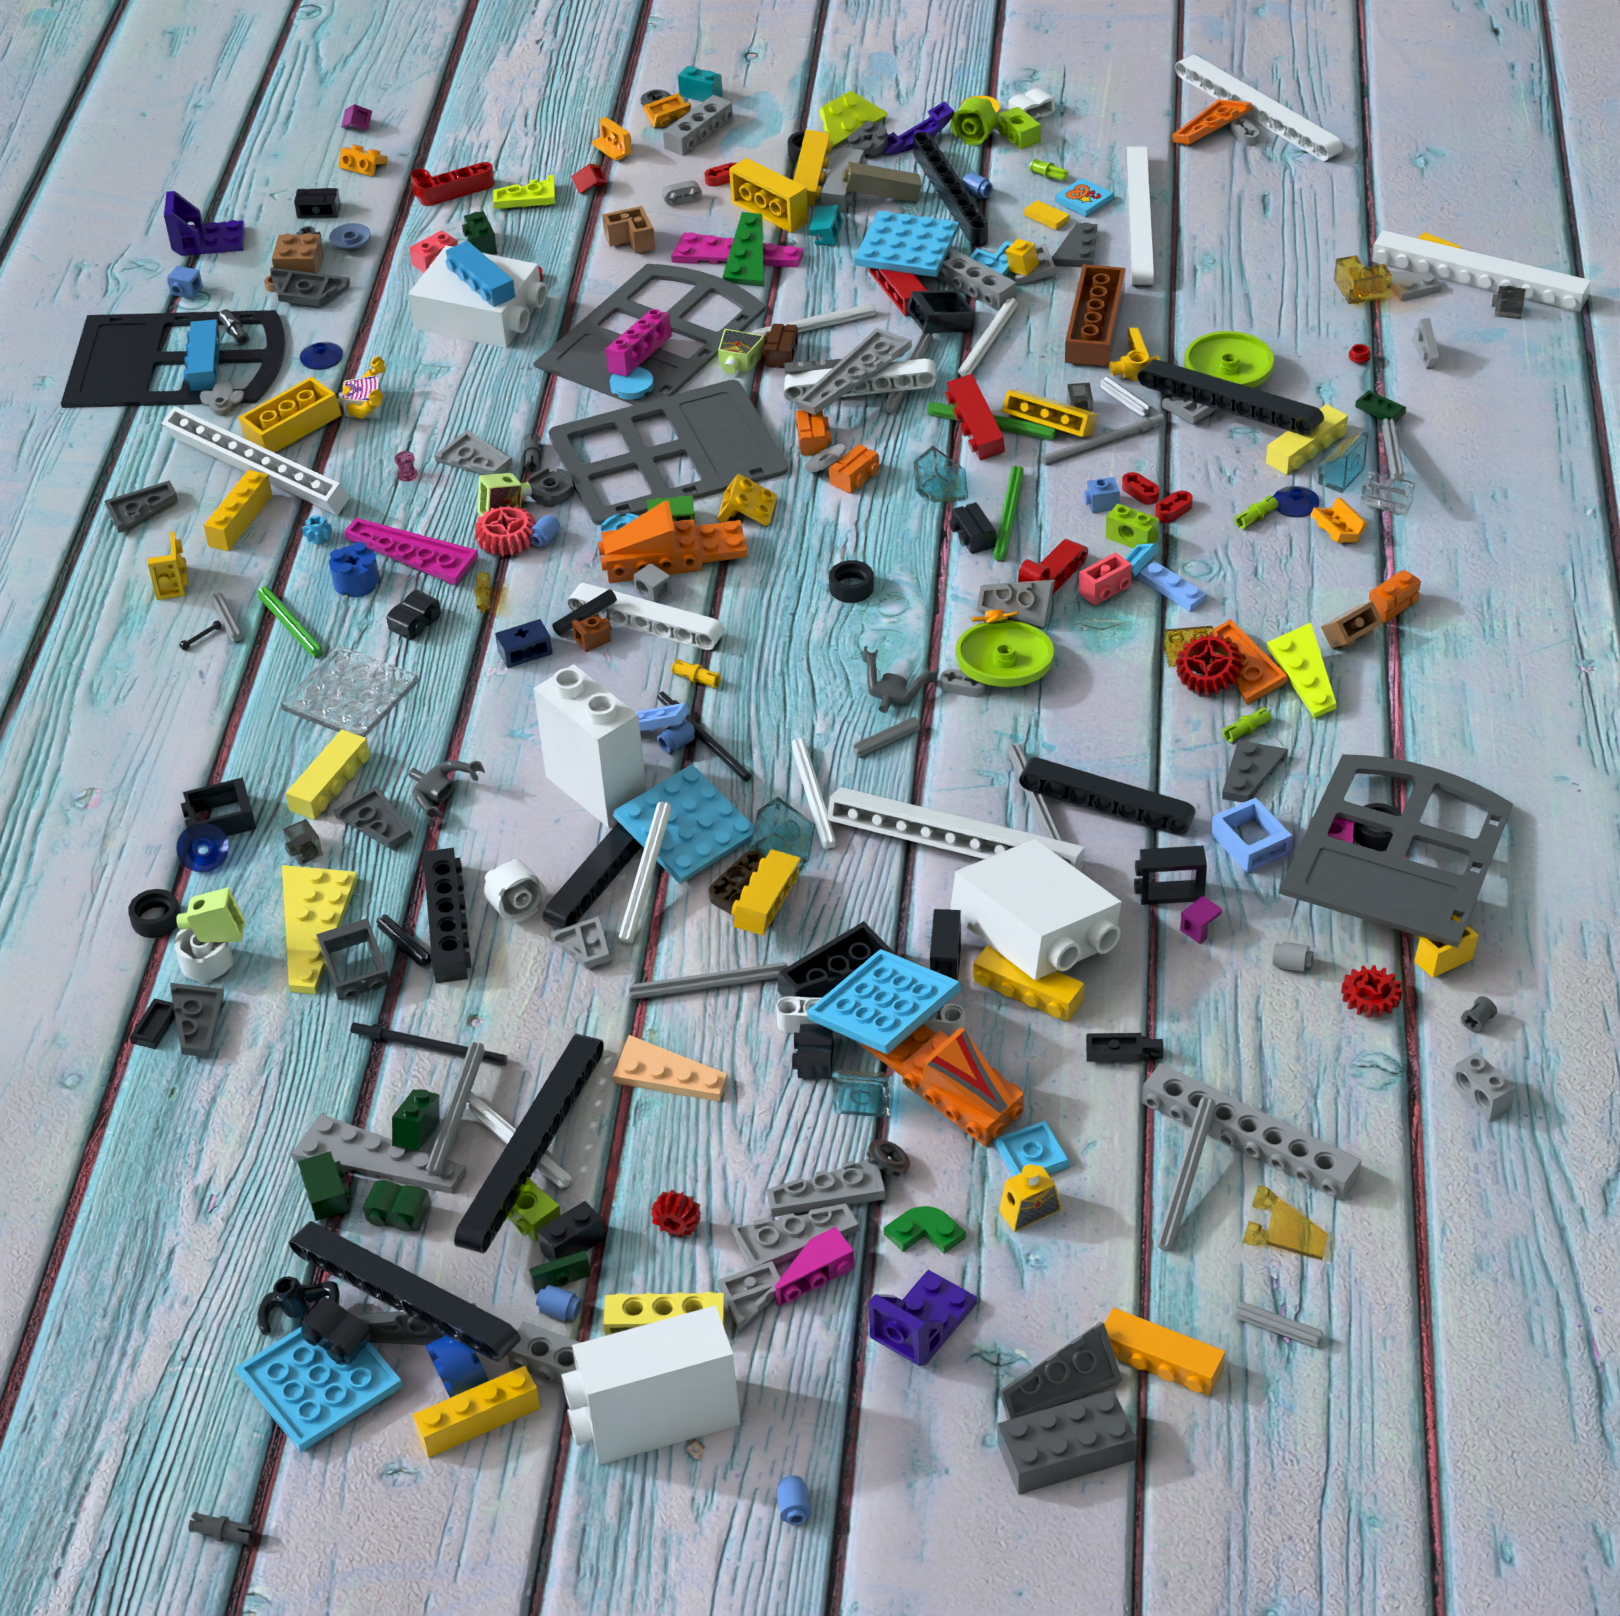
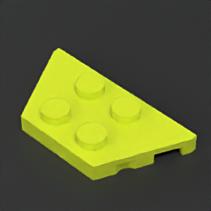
[819,90,888,148]

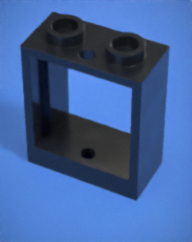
[907,290,975,333]
[180,777,256,844]
[1134,845,1207,905]
[930,909,961,981]

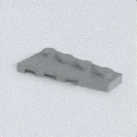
[729,1203,859,1268]

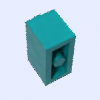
[678,66,723,102]

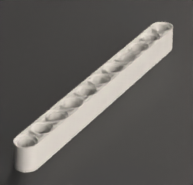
[1175,55,1343,161]
[1126,146,1154,285]

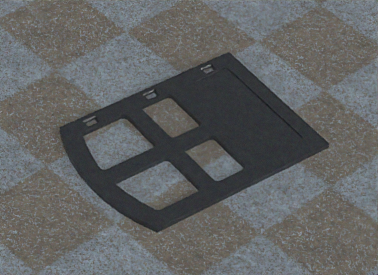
[61,310,285,408]

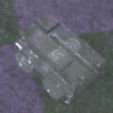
[1361,472,1415,515]

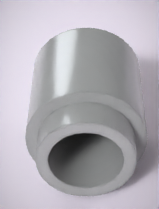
[1272,942,1314,972]

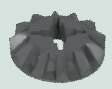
[640,89,671,108]
[866,1140,910,1177]

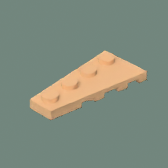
[613,1035,727,1102]

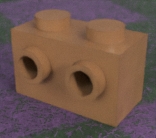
[1321,601,1383,649]

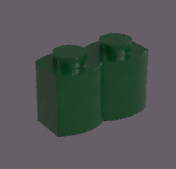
[363,1180,432,1232]

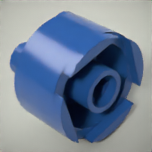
[329,542,380,597]
[425,1335,489,1398]

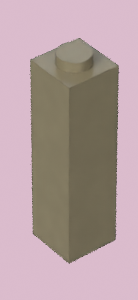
[841,162,922,203]

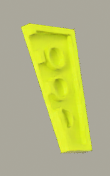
[1267,623,1336,719]

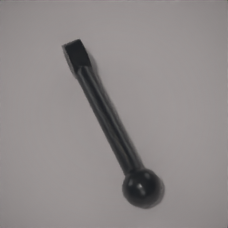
[179,621,222,650]

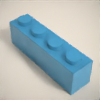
[446,241,516,307]
[184,319,220,391]

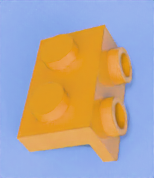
[643,93,691,128]
[592,117,632,161]
[338,144,388,176]
[1310,498,1367,543]

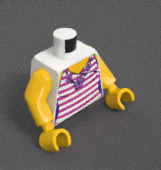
[335,356,386,419]

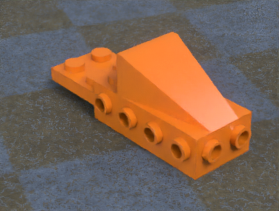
[598,501,748,583]

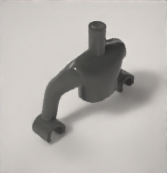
[862,646,939,713]
[408,760,485,827]

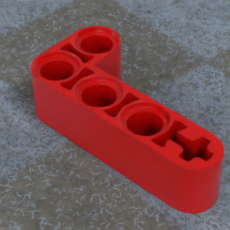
[410,162,495,206]
[1018,539,1088,595]

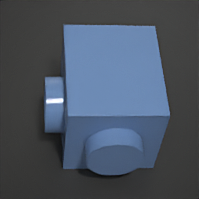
[167,266,203,299]
[1083,477,1120,513]

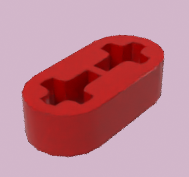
[704,163,737,187]
[1122,472,1160,505]
[1155,490,1193,523]

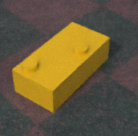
[729,158,808,233]
[238,376,342,453]

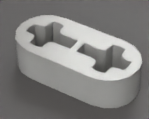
[1230,118,1259,146]
[662,180,702,206]
[940,669,986,697]

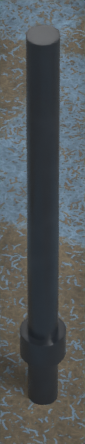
[657,691,752,782]
[350,1022,507,1066]

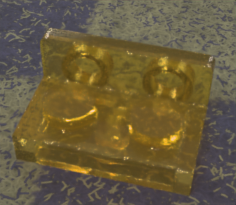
[1164,626,1217,667]

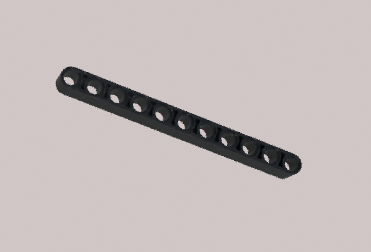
[454,1033,604,1254]
[288,1221,521,1362]

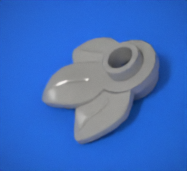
[200,381,244,416]

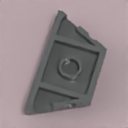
[270,267,350,307]

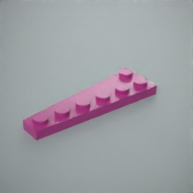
[671,232,804,267]
[344,518,478,585]

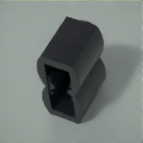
[386,590,441,640]
[792,1024,834,1079]
[301,1297,372,1365]

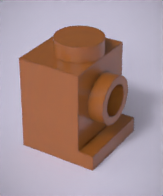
[572,614,612,652]

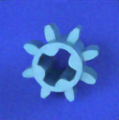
[302,515,332,544]

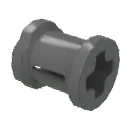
[1461,996,1497,1032]

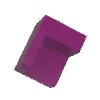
[341,104,372,131]
[1180,896,1222,944]

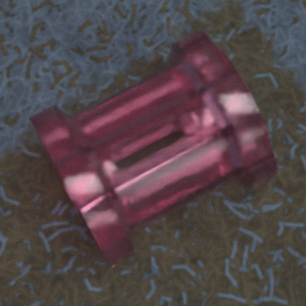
[394,451,418,482]

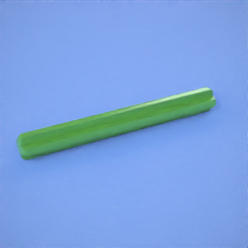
[257,586,323,658]

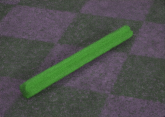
[927,402,1056,440]
[994,466,1024,561]

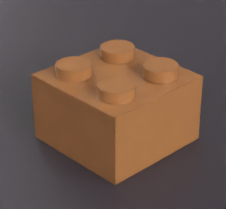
[272,233,324,273]

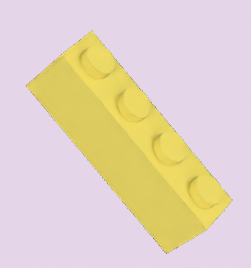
[1266,404,1348,475]
[286,729,370,820]

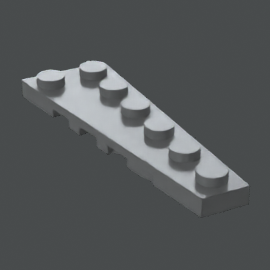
[796,328,912,415]
[291,1114,467,1194]

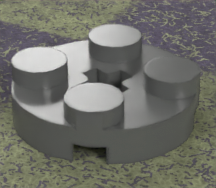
[848,121,889,158]
[529,468,574,507]

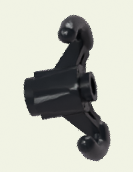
[257,1276,340,1335]

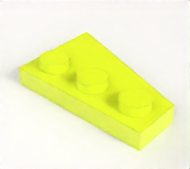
[493,174,555,209]

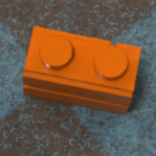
[796,410,832,456]
[829,444,880,494]
[1369,570,1421,623]

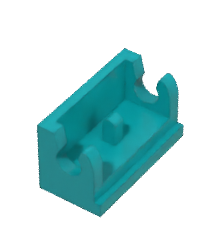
[808,205,843,246]

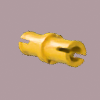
[671,659,721,689]

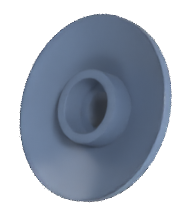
[329,223,371,249]

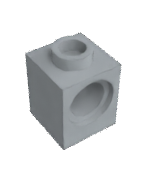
[634,563,672,603]

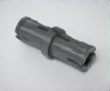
[218,309,250,346]
[524,433,541,472]
[188,1512,255,1545]

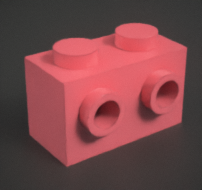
[409,230,458,273]
[1079,552,1132,606]

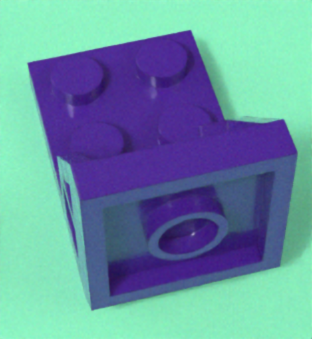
[164,191,245,256]
[868,1270,977,1366]

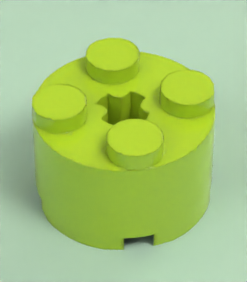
[951,97,997,146]

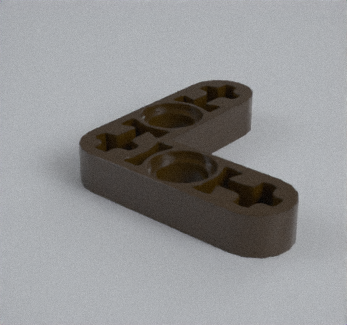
[709,850,774,928]

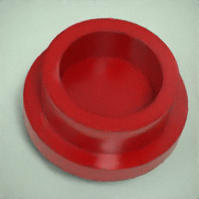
[1348,344,1371,364]

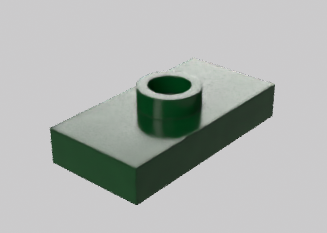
[1355,390,1406,422]
[529,1251,591,1294]

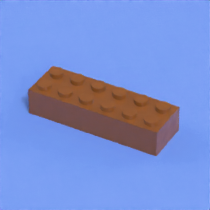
[1065,264,1126,366]

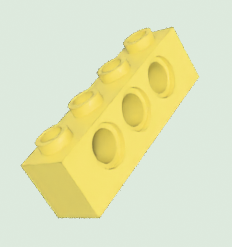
[603,1292,726,1336]

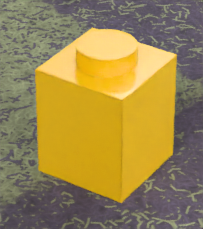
[1005,239,1039,276]

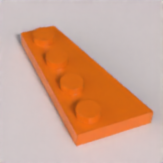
[1172,99,1253,145]
[1211,619,1288,705]

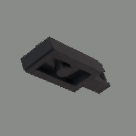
[1086,1033,1164,1062]

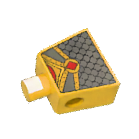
[999,1164,1061,1232]

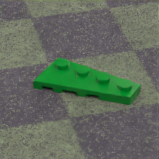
[723,212,764,287]

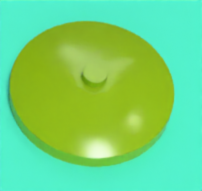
[1184,331,1274,388]
[955,620,1054,687]

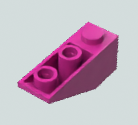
[775,1226,855,1306]

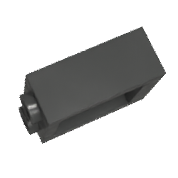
[316,918,389,1000]

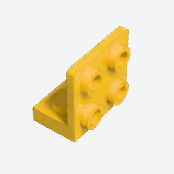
[717,473,777,526]
[147,531,188,600]

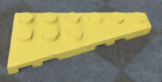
[282,865,358,994]

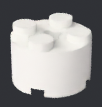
[484,859,546,922]
[174,928,234,985]

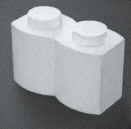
[1009,88,1055,120]

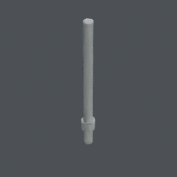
[1041,414,1165,465]

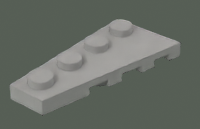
[767,1155,886,1217]

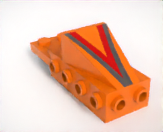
[861,1024,1024,1147]

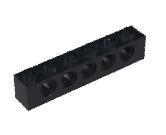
[423,847,472,983]

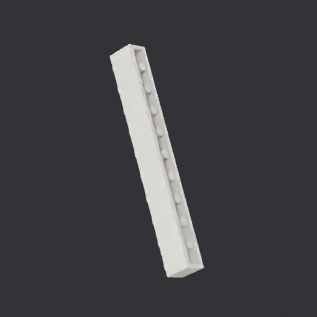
[1372,230,1591,312]
[161,406,350,515]
[827,787,1085,872]

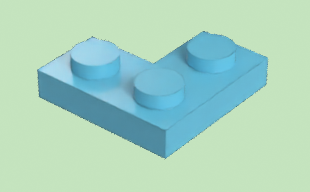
[970,241,1013,276]

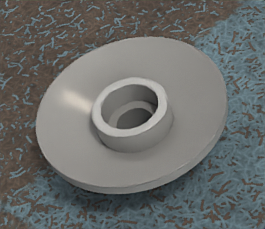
[805,444,846,472]

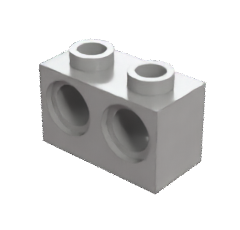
[1452,1052,1515,1122]

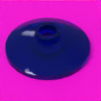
[300,342,343,370]
[1273,486,1319,518]
[176,823,229,873]

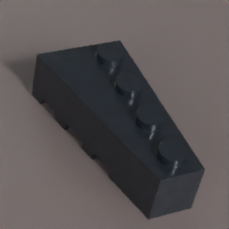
[778,921,897,998]

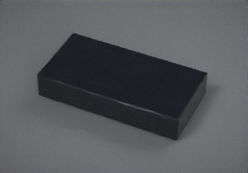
[129,998,175,1049]

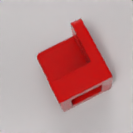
[571,164,608,194]

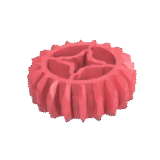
[475,505,536,557]

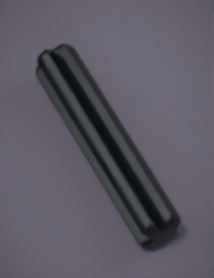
[552,589,617,636]
[376,914,432,967]

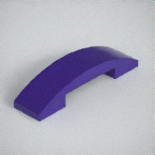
[884,101,955,155]

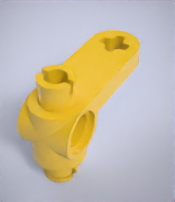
[1110,327,1160,381]

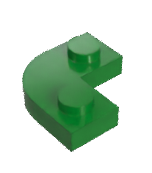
[884,1206,966,1254]

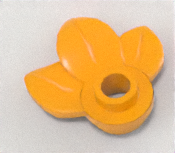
[971,609,1019,623]

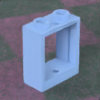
[1211,797,1292,873]

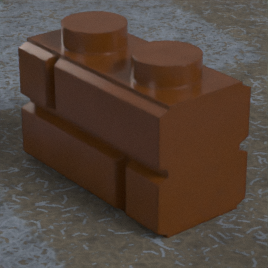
[761,323,799,368]

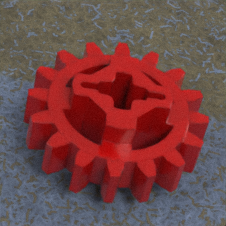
[1341,965,1402,1018]

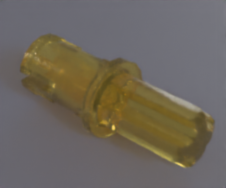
[474,572,493,612]

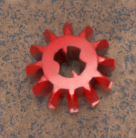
[651,1189,701,1238]

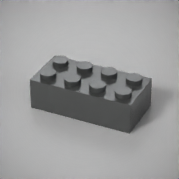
[997,1390,1137,1495]

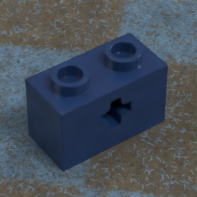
[495,619,553,668]

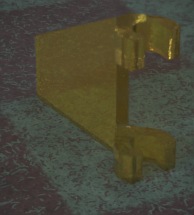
[1243,1185,1328,1261]

